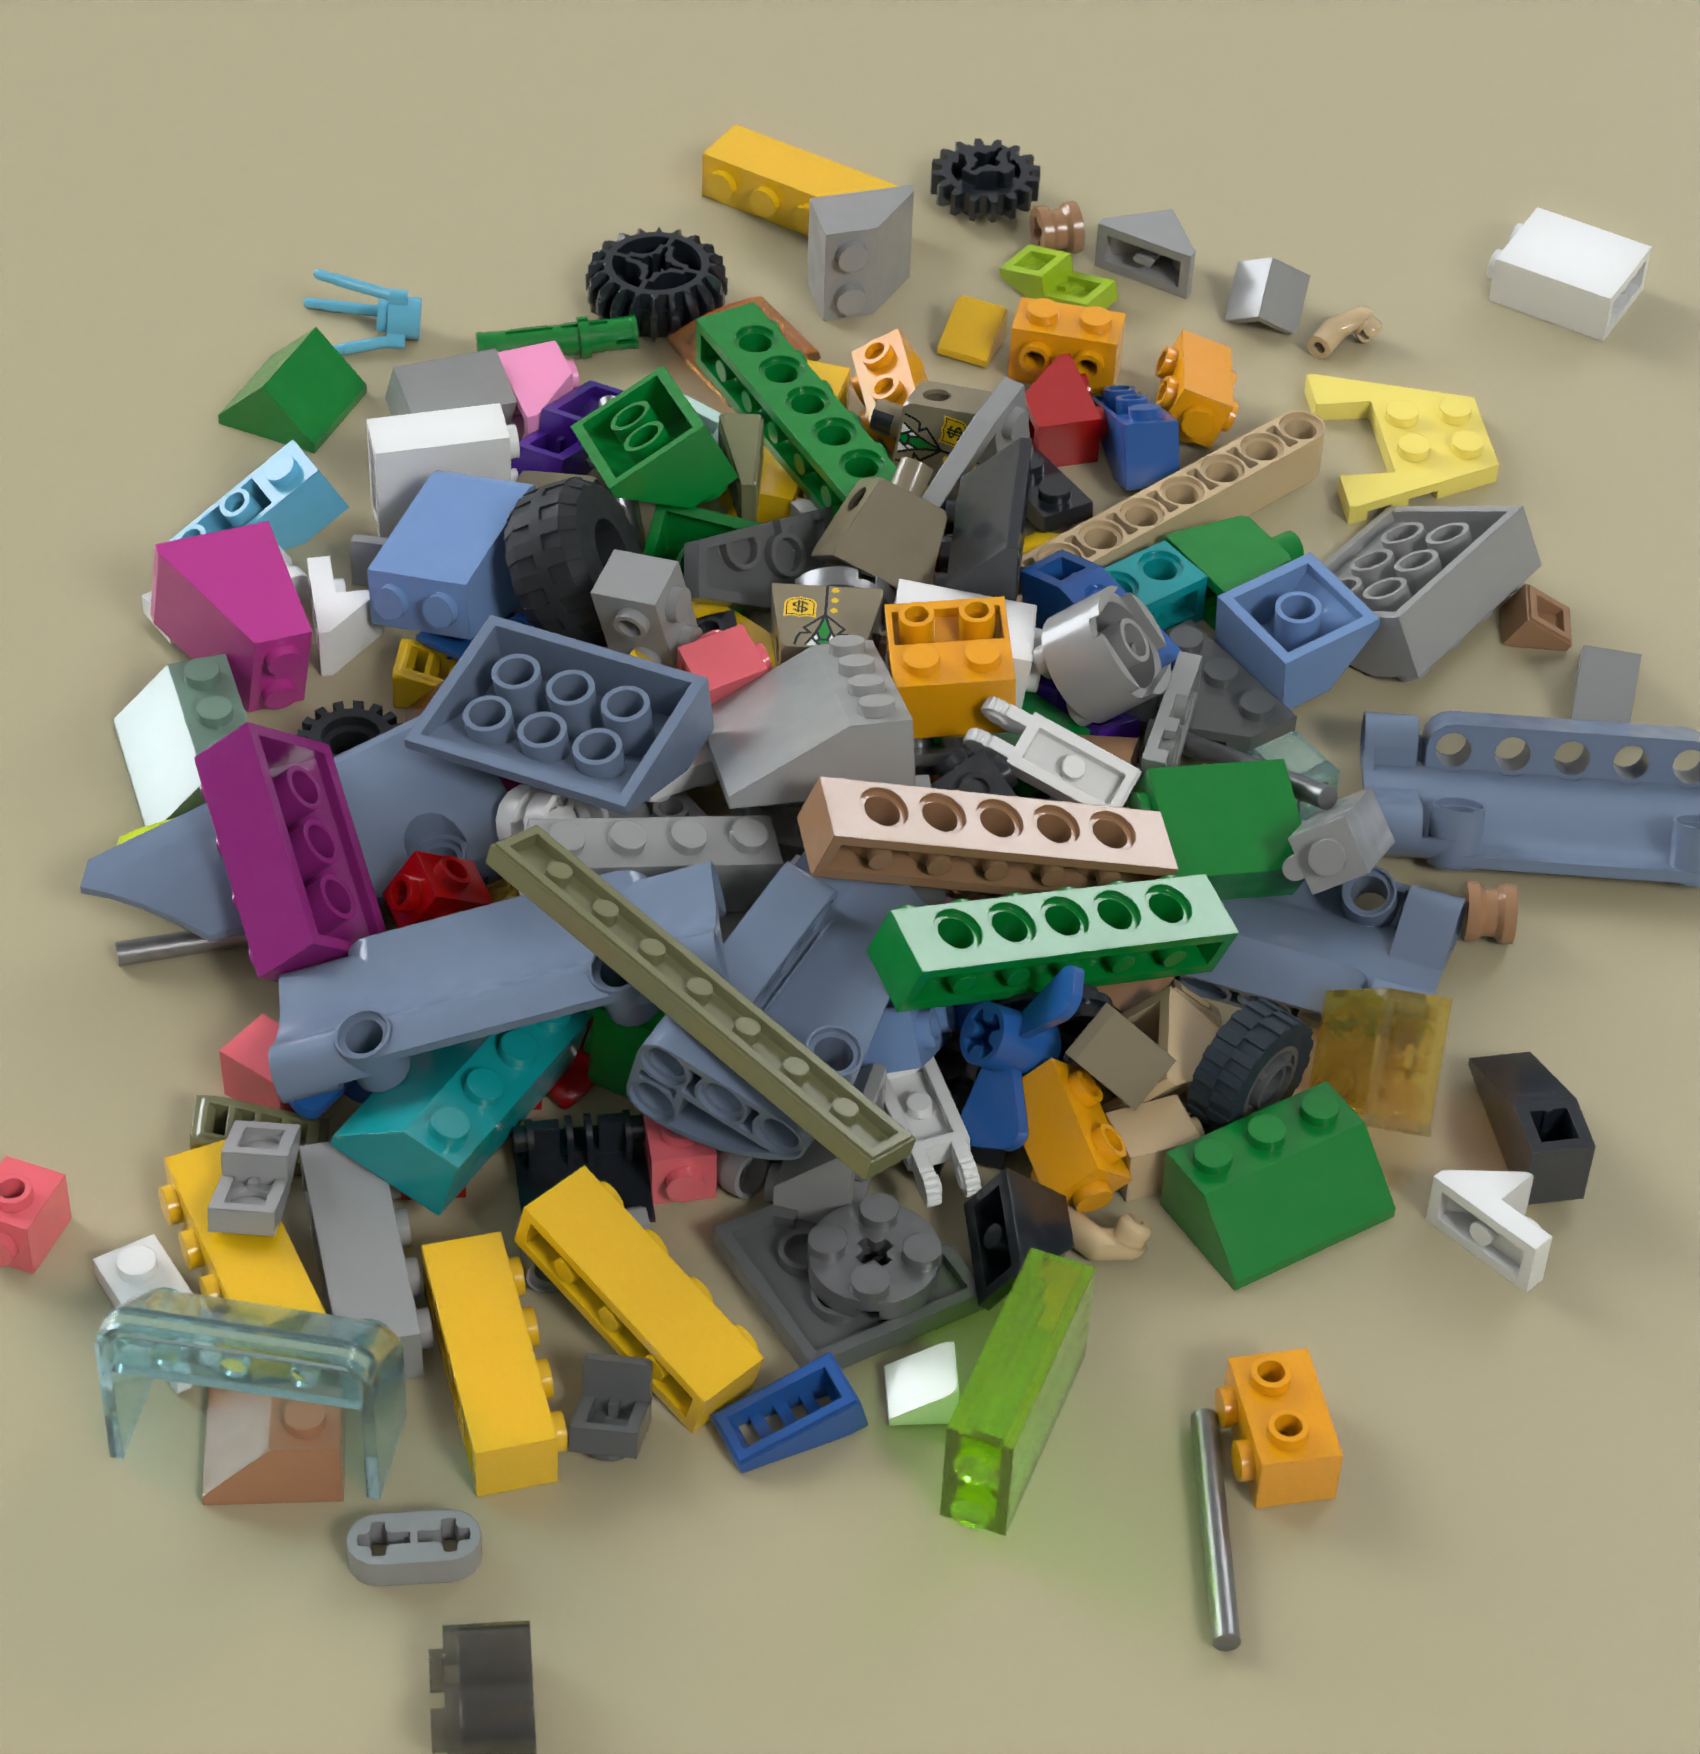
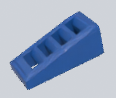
[710,1352,869,1474]

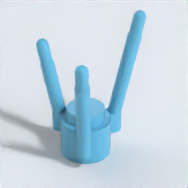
[303,269,422,355]

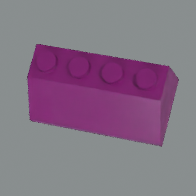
[193,722,387,983]

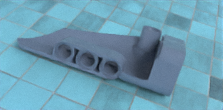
[80,716,507,942]
[626,851,927,1160]

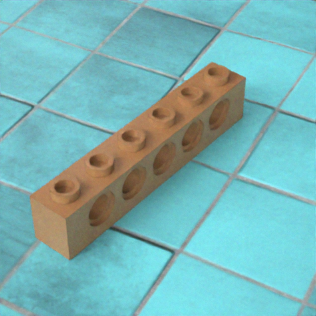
[797,776,1178,895]

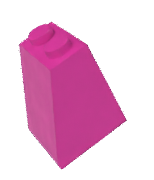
[150,521,312,712]

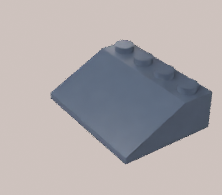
[404,614,714,815]

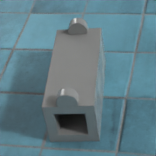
[1282,787,1395,895]

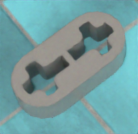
[346,1509,482,1586]

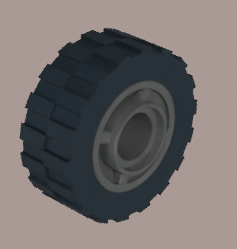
[1186,998,1314,1132]

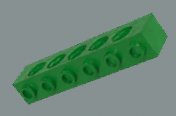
[695,302,897,518]
[866,874,1239,1012]

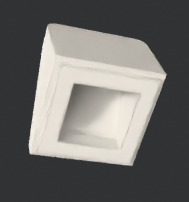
[884,1341,959,1426]

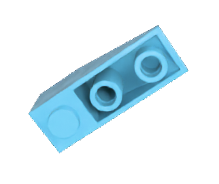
[170,440,349,550]

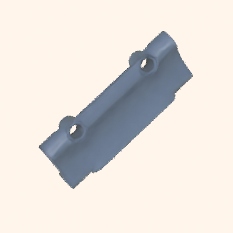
[1360,711,1700,887]
[1004,796,1467,1046]
[268,861,730,1103]

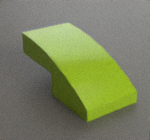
[999,244,1119,309]

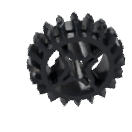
[586,227,728,342]

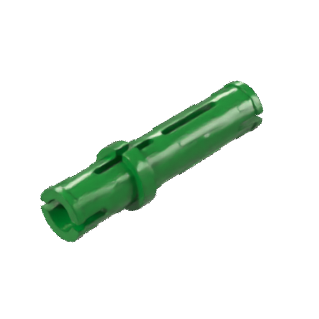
[476,315,639,359]

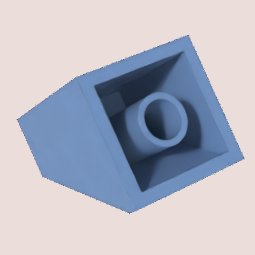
[367,470,535,640]

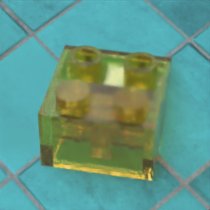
[1308,988,1452,1138]

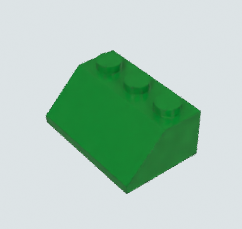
[570,365,739,509]
[1160,1081,1396,1291]

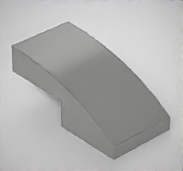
[207,1120,301,1236]

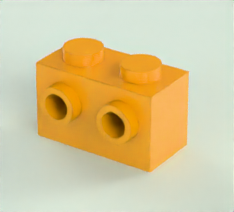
[1008,297,1126,394]
[1215,1348,1343,1509]

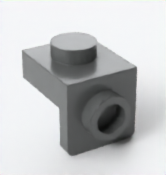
[568,1353,653,1461]

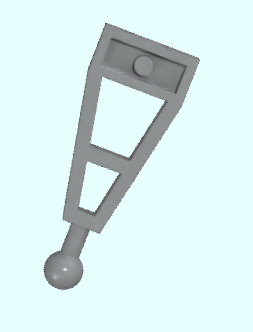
[922,376,1033,536]

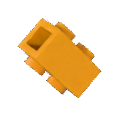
[851,328,928,454]
[1155,329,1238,449]
[1022,1058,1133,1213]

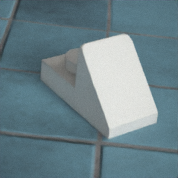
[307,556,384,676]
[1425,1170,1552,1293]

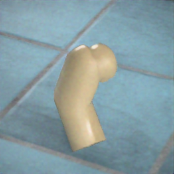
[1307,305,1382,359]
[1067,1204,1152,1261]

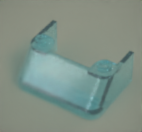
[94,1287,407,1500]

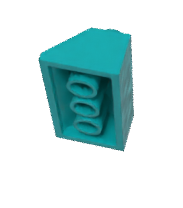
[330,1011,592,1216]

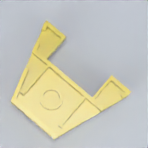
[1304,374,1499,524]

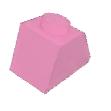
[497,340,580,441]

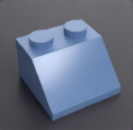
[1215,552,1380,709]

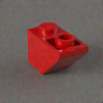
[1025,353,1107,467]

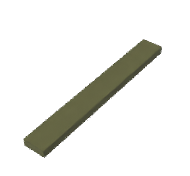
[485,825,916,1181]

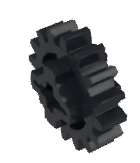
[930,138,1041,222]

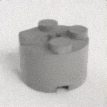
[1033,585,1171,727]

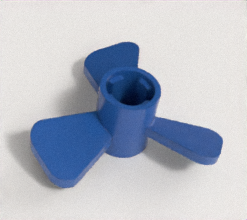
[954,965,1085,1151]

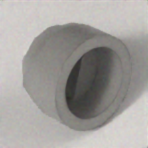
[717,1151,771,1199]

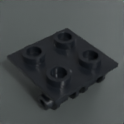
[511,1109,656,1223]

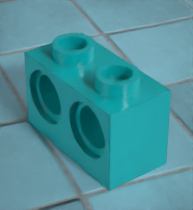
[1104,540,1208,631]

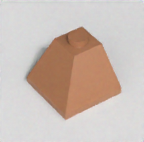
[202,1383,347,1505]

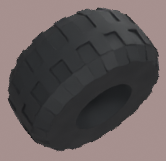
[504,477,644,649]

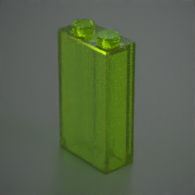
[940,1248,1095,1536]

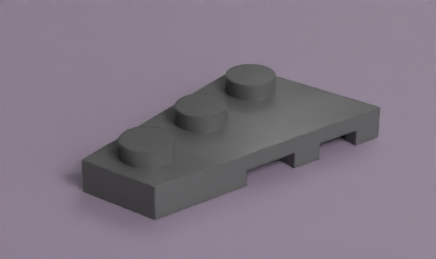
[684,506,833,614]

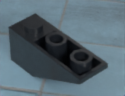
[1468,1052,1596,1205]

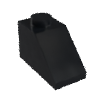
[963,1167,1074,1311]

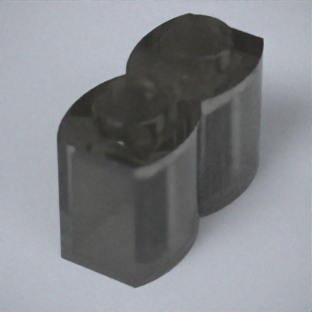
[429,1620,536,1754]

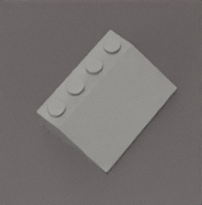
[1323,506,1542,681]
[705,635,916,809]

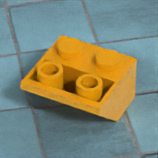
[884,596,1016,739]

